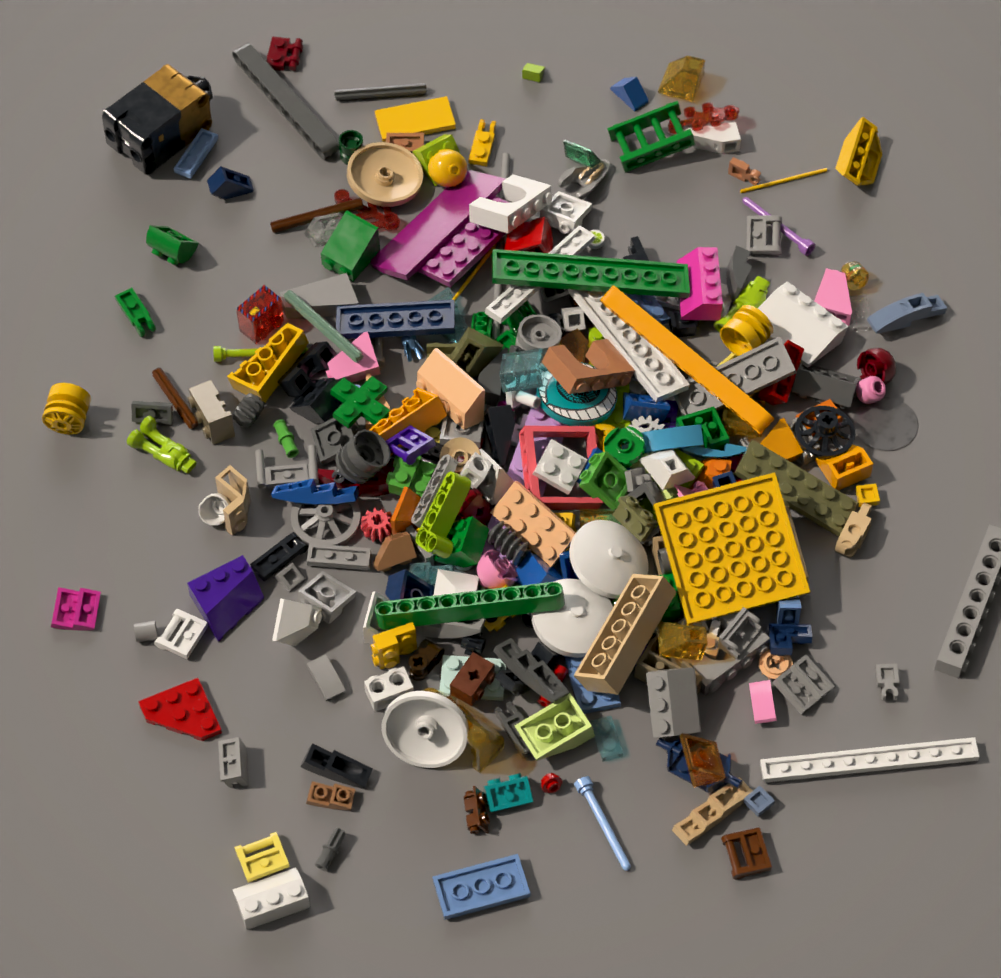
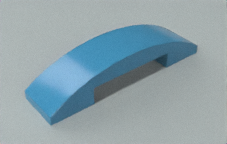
[621,425,704,453]
[678,443,747,459]

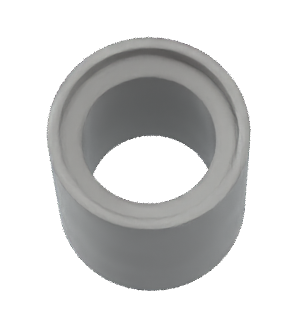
[134,621,158,642]

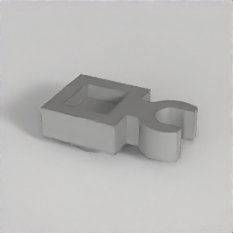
[875,664,900,700]

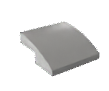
[773,655,835,714]

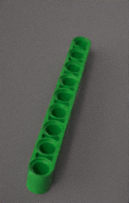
[375,582,565,630]

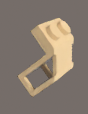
[215,465,251,536]

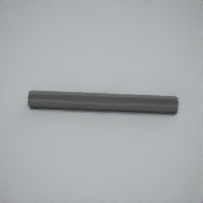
[335,84,427,101]

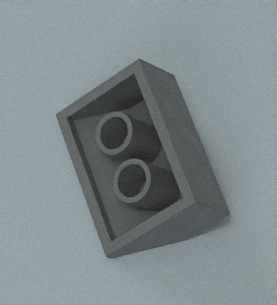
[792,364,861,409]

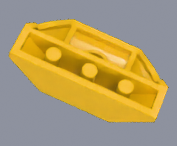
[835,117,882,186]

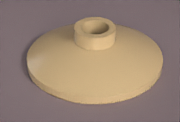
[440,437,480,471]

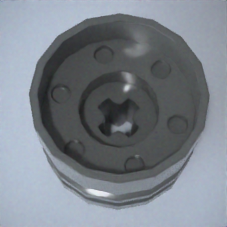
[335,430,391,484]

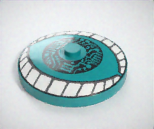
[536,362,617,426]

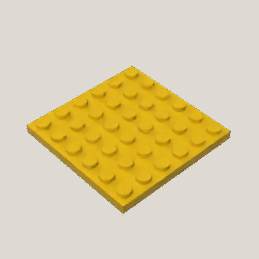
[653,472,810,625]

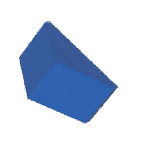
[610,77,649,112]

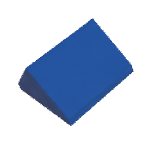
[623,392,670,425]
[516,551,563,586]

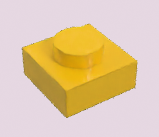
[855,484,880,507]

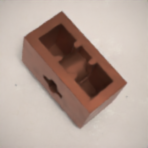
[450,652,496,706]

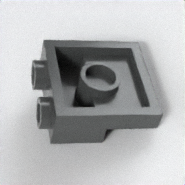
[311,418,359,465]

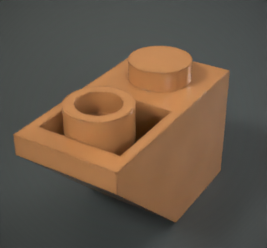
[372,531,417,572]

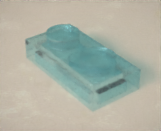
[590,716,623,762]

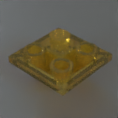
[658,55,705,102]
[657,621,708,660]

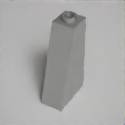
[277,273,359,319]

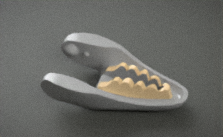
[558,159,610,200]

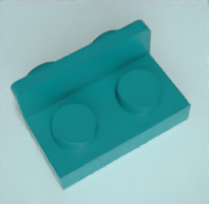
[483,773,533,812]

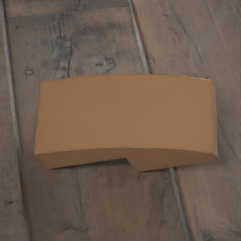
[306,781,355,810]

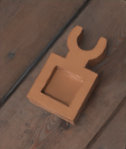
[728,157,761,185]

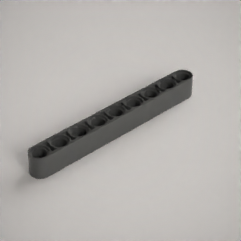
[232,43,340,160]

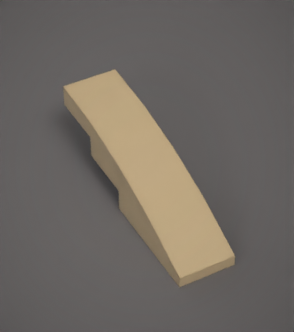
[672,777,753,846]

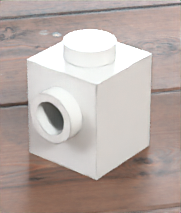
[561,306,585,333]

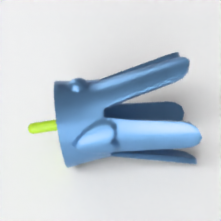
[401,335,424,362]

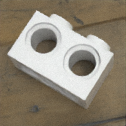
[364,667,414,712]

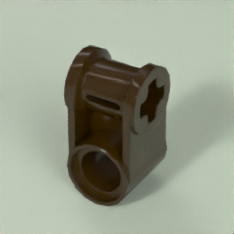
[409,639,445,681]

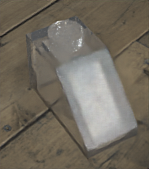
[304,212,343,247]

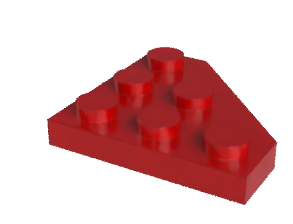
[138,677,222,741]

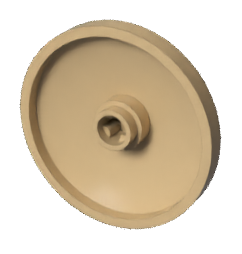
[347,142,423,207]

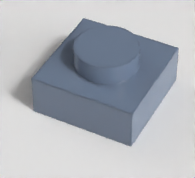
[743,786,775,817]

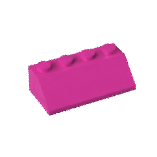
[676,247,723,320]

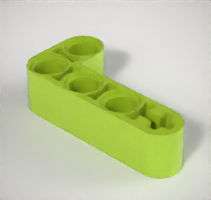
[416,471,471,559]

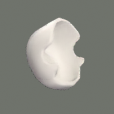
[198,493,231,526]

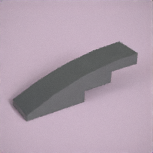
[493,638,569,703]

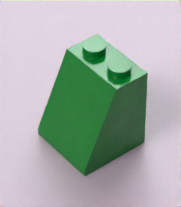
[321,211,380,282]

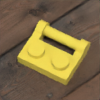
[234,832,289,882]

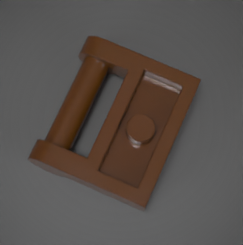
[721,827,772,880]

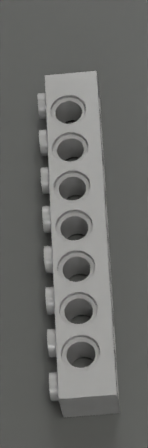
[934,524,1001,678]

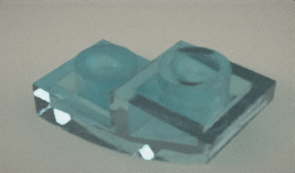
[409,562,454,587]

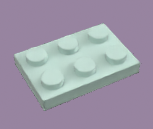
[439,655,506,701]

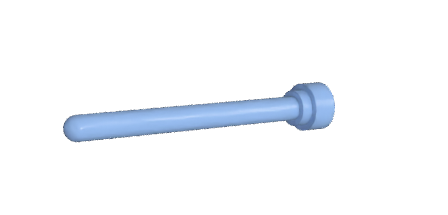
[574,776,631,871]

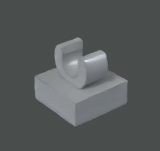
[625,467,651,492]

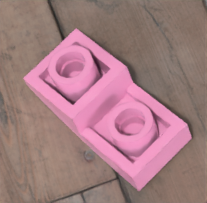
[749,680,776,724]

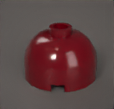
[857,348,896,385]

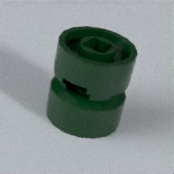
[339,130,363,165]

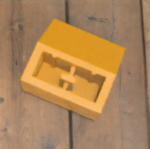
[815,444,873,490]

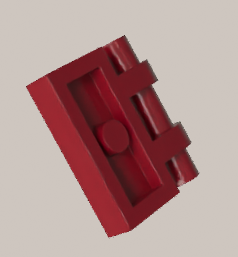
[266,36,303,71]

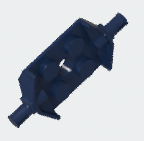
[656,733,743,793]

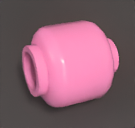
[856,376,886,404]

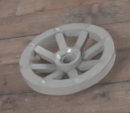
[291,488,361,546]

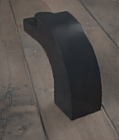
[495,641,562,696]

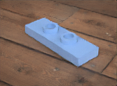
[174,128,218,179]

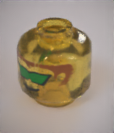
[841,261,869,290]

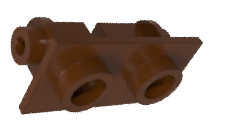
[464,786,490,834]

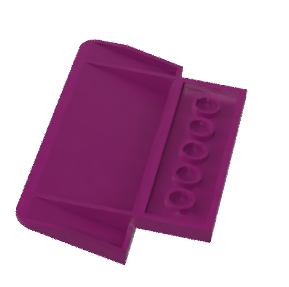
[370,170,509,288]

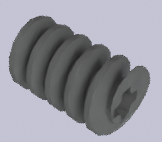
[487,521,532,566]

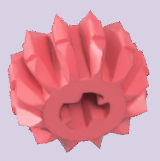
[361,507,392,543]

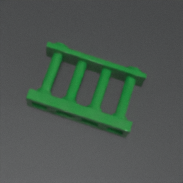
[607,101,695,173]

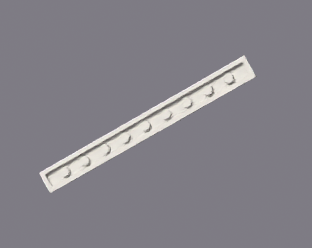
[760,737,979,783]

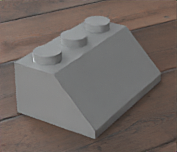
[646,667,702,738]

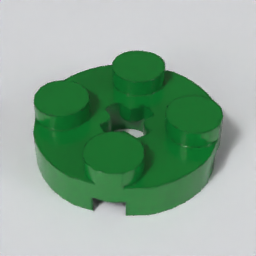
[604,426,646,468]

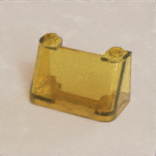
[423,688,504,773]

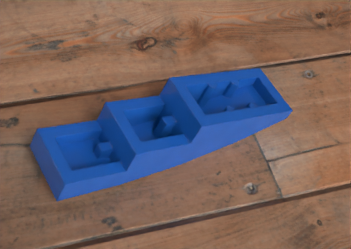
[271,478,359,504]

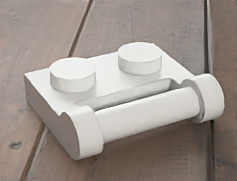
[154,609,208,659]

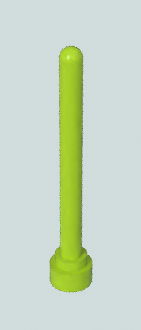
[213,346,308,362]

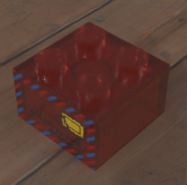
[236,285,284,344]

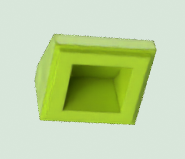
[522,63,545,82]

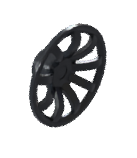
[794,406,856,457]

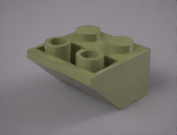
[449,327,503,377]

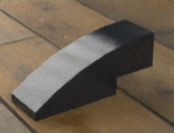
[300,743,373,788]

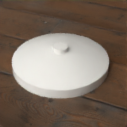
[569,520,648,599]
[531,579,613,657]
[382,691,469,768]

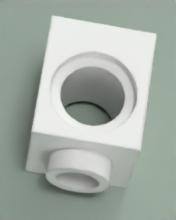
[460,452,492,489]

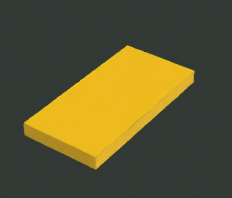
[374,96,456,142]

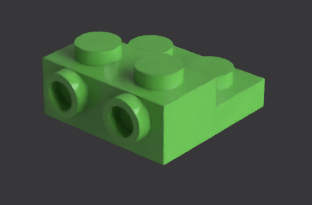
[579,451,628,510]
[386,455,437,497]

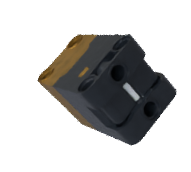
[102,64,213,175]

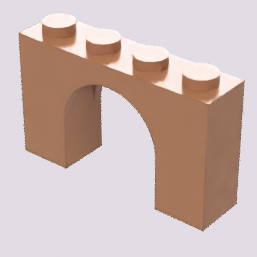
[542,339,635,394]

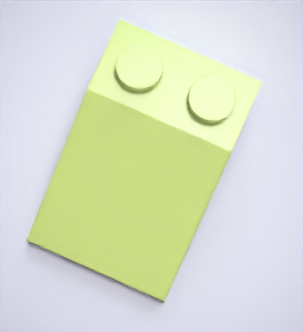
[515,693,595,761]

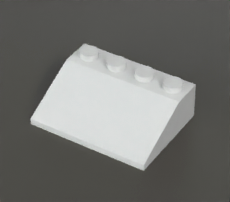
[758,282,849,367]

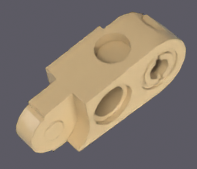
[835,503,872,557]

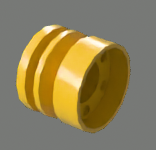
[720,305,773,356]
[42,383,91,435]

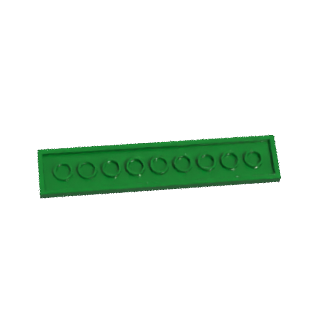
[492,249,690,298]

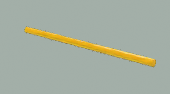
[740,168,827,193]
[452,244,497,301]

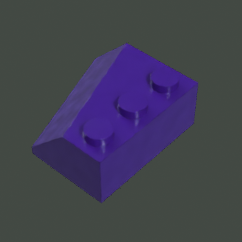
[187,555,264,642]

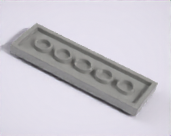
[674,336,797,416]

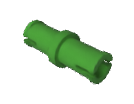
[273,419,299,458]

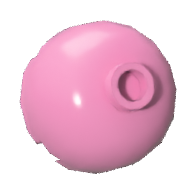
[477,549,518,589]

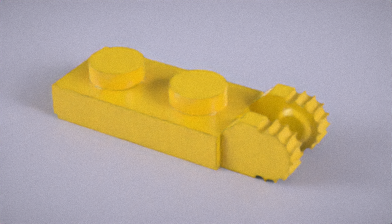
[468,119,496,166]

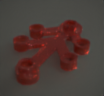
[668,102,740,134]
[334,189,400,231]

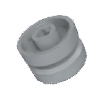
[515,314,562,366]

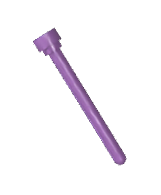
[742,197,816,256]

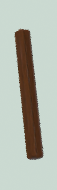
[270,198,364,233]

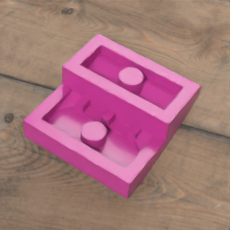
[51,587,101,631]

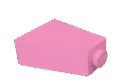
[814,268,852,326]
[326,331,381,383]

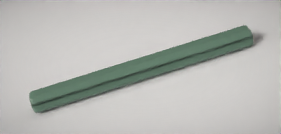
[283,290,363,363]

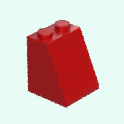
[505,217,553,253]

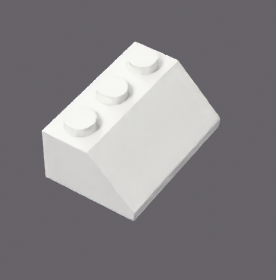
[233,867,310,930]

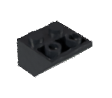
[289,377,342,424]

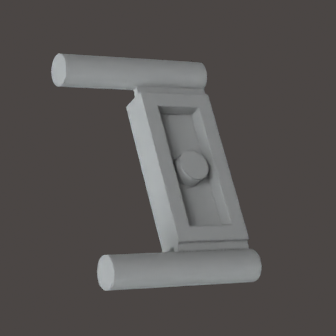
[255,445,319,489]

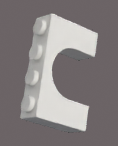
[469,174,552,233]

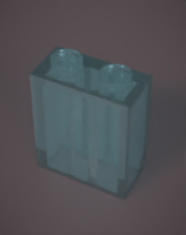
[499,348,546,392]

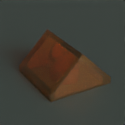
[680,733,726,788]

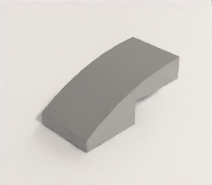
[306,654,346,700]

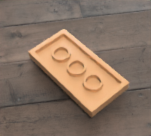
[490,481,576,567]

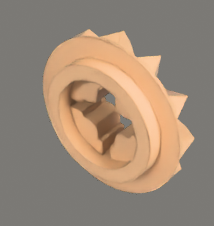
[759,650,793,680]

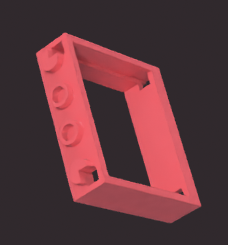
[519,426,604,510]

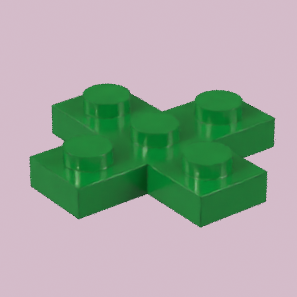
[330,376,390,428]

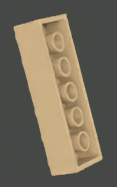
[574,574,676,695]

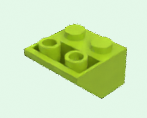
[412,135,468,186]

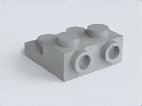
[296,571,356,624]

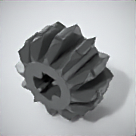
[233,393,265,428]

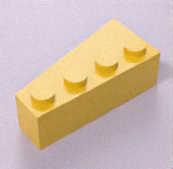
[227,323,309,403]

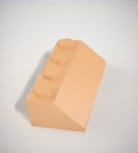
[416,348,485,430]

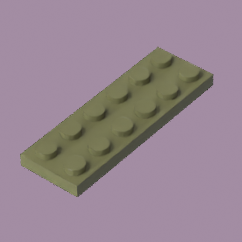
[734,440,858,537]

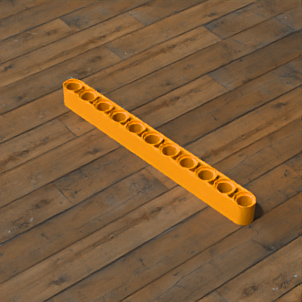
[600,285,774,434]

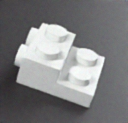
[540,191,592,234]

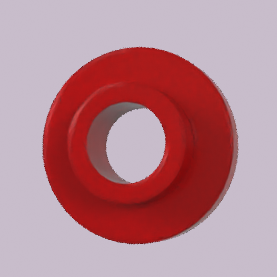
[541,773,562,793]

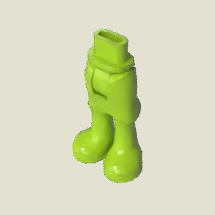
[714,276,770,332]
[127,415,197,474]

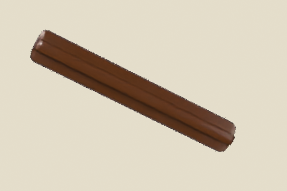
[152,367,198,429]

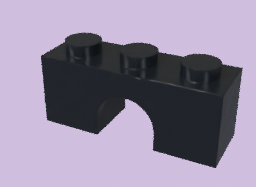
[277,341,338,397]

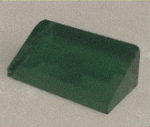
[563,139,601,168]

